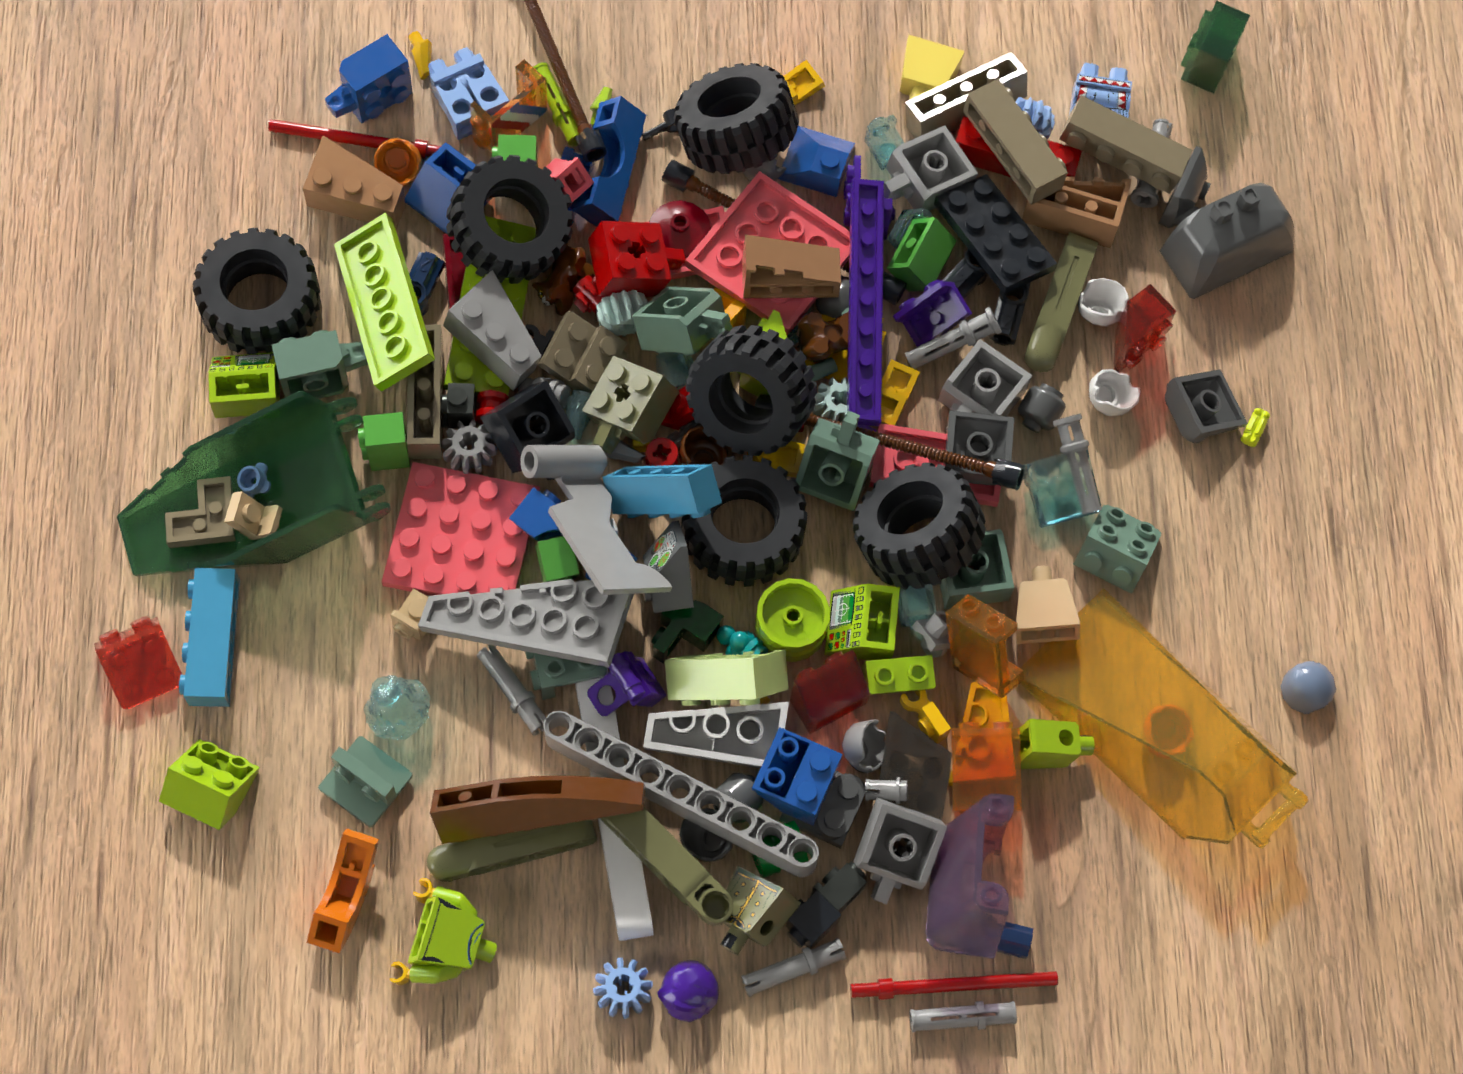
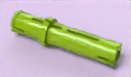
[531,62,579,147]

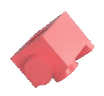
[546,157,594,202]

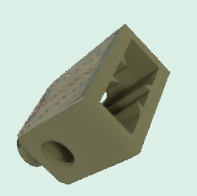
[720,866,800,955]

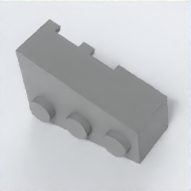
[443,270,542,391]

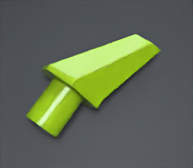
[590,86,612,127]

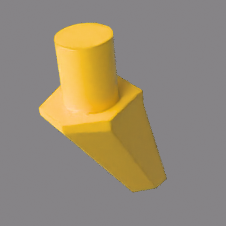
[408,31,432,80]

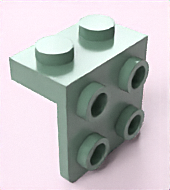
[1073,505,1161,594]
[525,651,607,700]

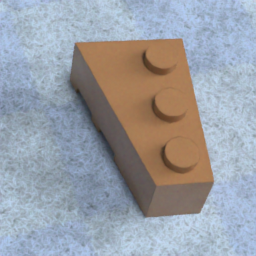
[742,235,841,298]

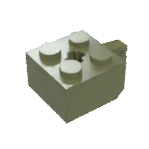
[582,356,679,455]

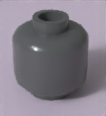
[1018,383,1066,433]
[713,773,764,823]

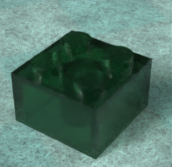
[1180,1,1250,94]

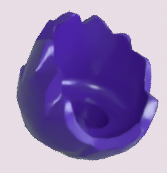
[657,960,719,1022]

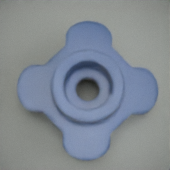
[237,462,271,498]

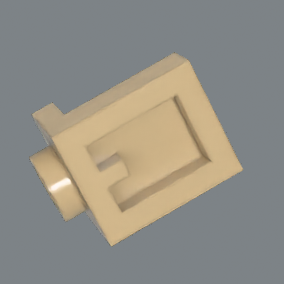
[224,491,283,540]
[390,589,428,641]

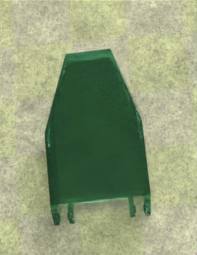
[117,391,391,576]

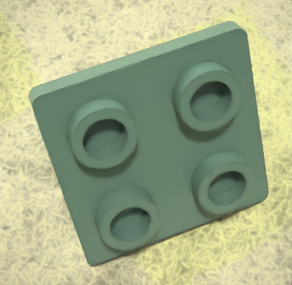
[318,736,413,828]

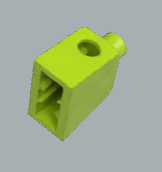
[1011,719,1095,769]

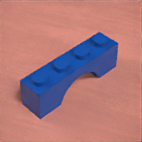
[571,96,646,227]
[509,487,638,580]

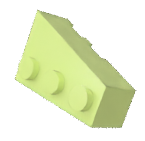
[665,649,789,706]

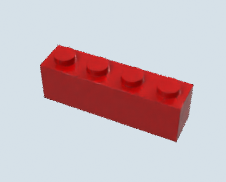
[956,116,1082,177]

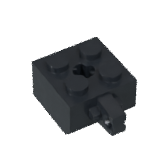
[480,380,575,481]

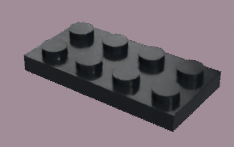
[934,174,1058,294]

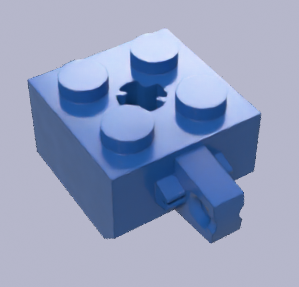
[325,34,413,124]

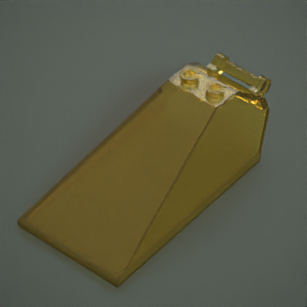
[1013,588,1309,849]

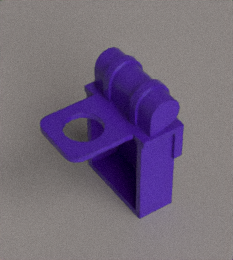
[587,651,667,716]

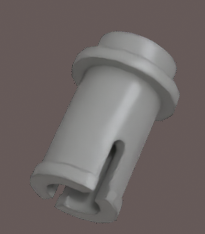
[865,777,908,804]

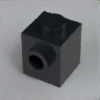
[786,891,842,950]

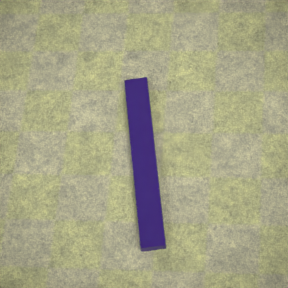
[847,178,884,426]

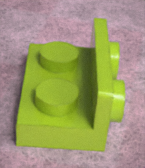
[861,655,936,695]

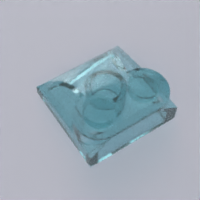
[1023,449,1103,528]

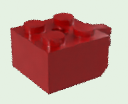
[588,221,686,297]

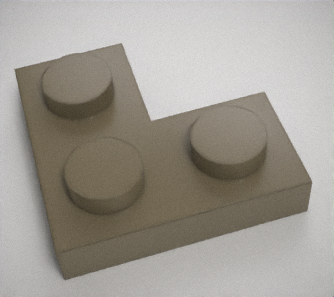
[165,476,236,548]

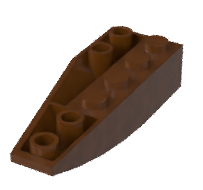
[430,775,646,844]

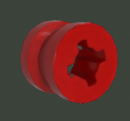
[475,390,509,425]
[646,438,678,466]

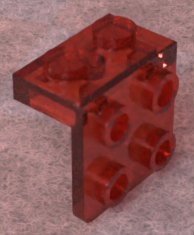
[94,616,183,709]

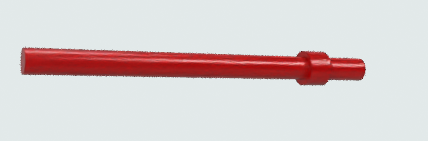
[268,119,441,160]
[850,971,1058,1000]

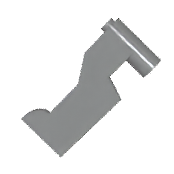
[521,445,672,595]

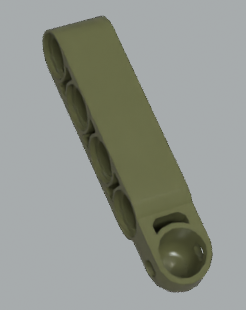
[1024,232,1099,372]
[600,807,733,926]
[427,820,597,882]

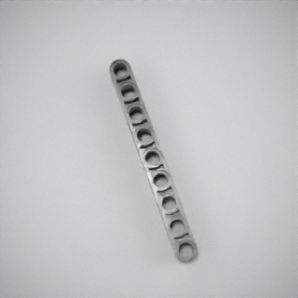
[543,711,819,877]

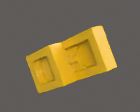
[779,59,825,105]
[881,359,920,426]

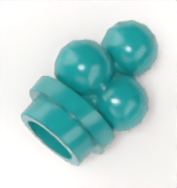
[716,625,768,655]

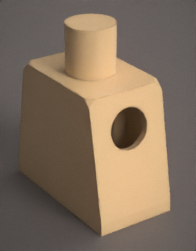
[1016,566,1080,644]

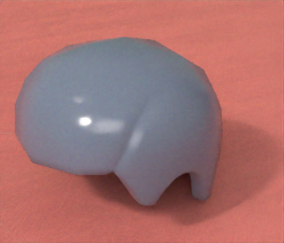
[1280,661,1336,714]

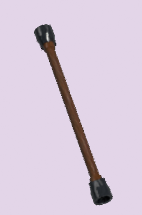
[524,0,607,162]
[662,159,907,305]
[755,394,1025,490]

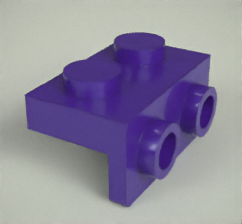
[893,280,972,347]

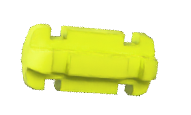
[1241,408,1270,447]

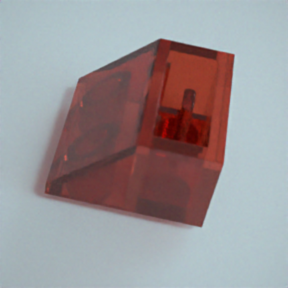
[1114,284,1176,373]
[790,650,870,734]

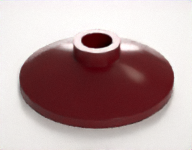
[649,201,711,258]

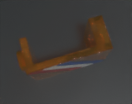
[470,59,548,153]

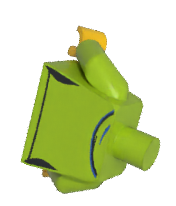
[389,878,497,985]

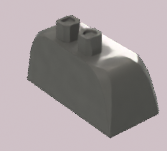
[1159,183,1295,299]

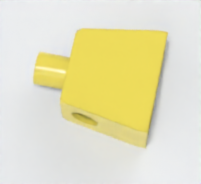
[900,35,964,100]

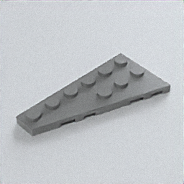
[418,579,634,667]

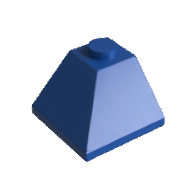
[779,126,855,197]

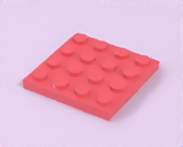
[685,171,850,335]
[382,462,541,596]

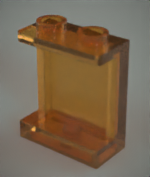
[945,595,1025,699]
[952,722,1022,813]

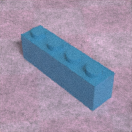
[602,464,722,518]
[179,568,240,707]

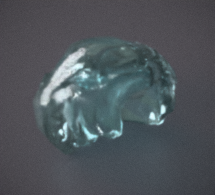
[364,675,431,740]

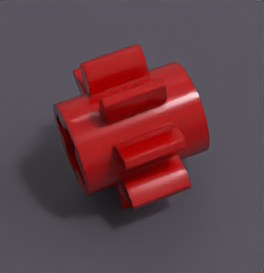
[573,275,610,314]

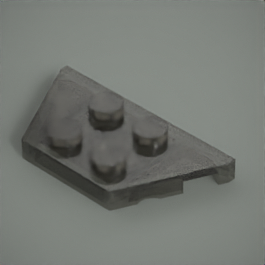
[875,711,952,821]

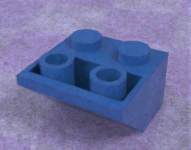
[404,142,492,234]
[752,727,843,826]

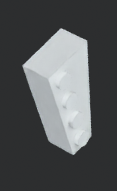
[643,701,789,768]

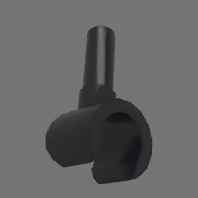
[642,108,678,141]

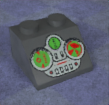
[643,520,694,613]

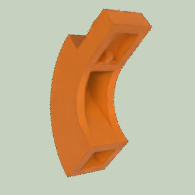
[306,828,379,953]

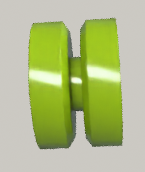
[755,578,830,662]

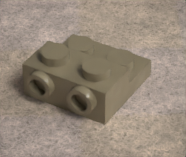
[538,310,627,399]

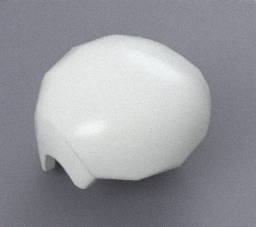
[1078,278,1129,326]
[1089,369,1141,416]

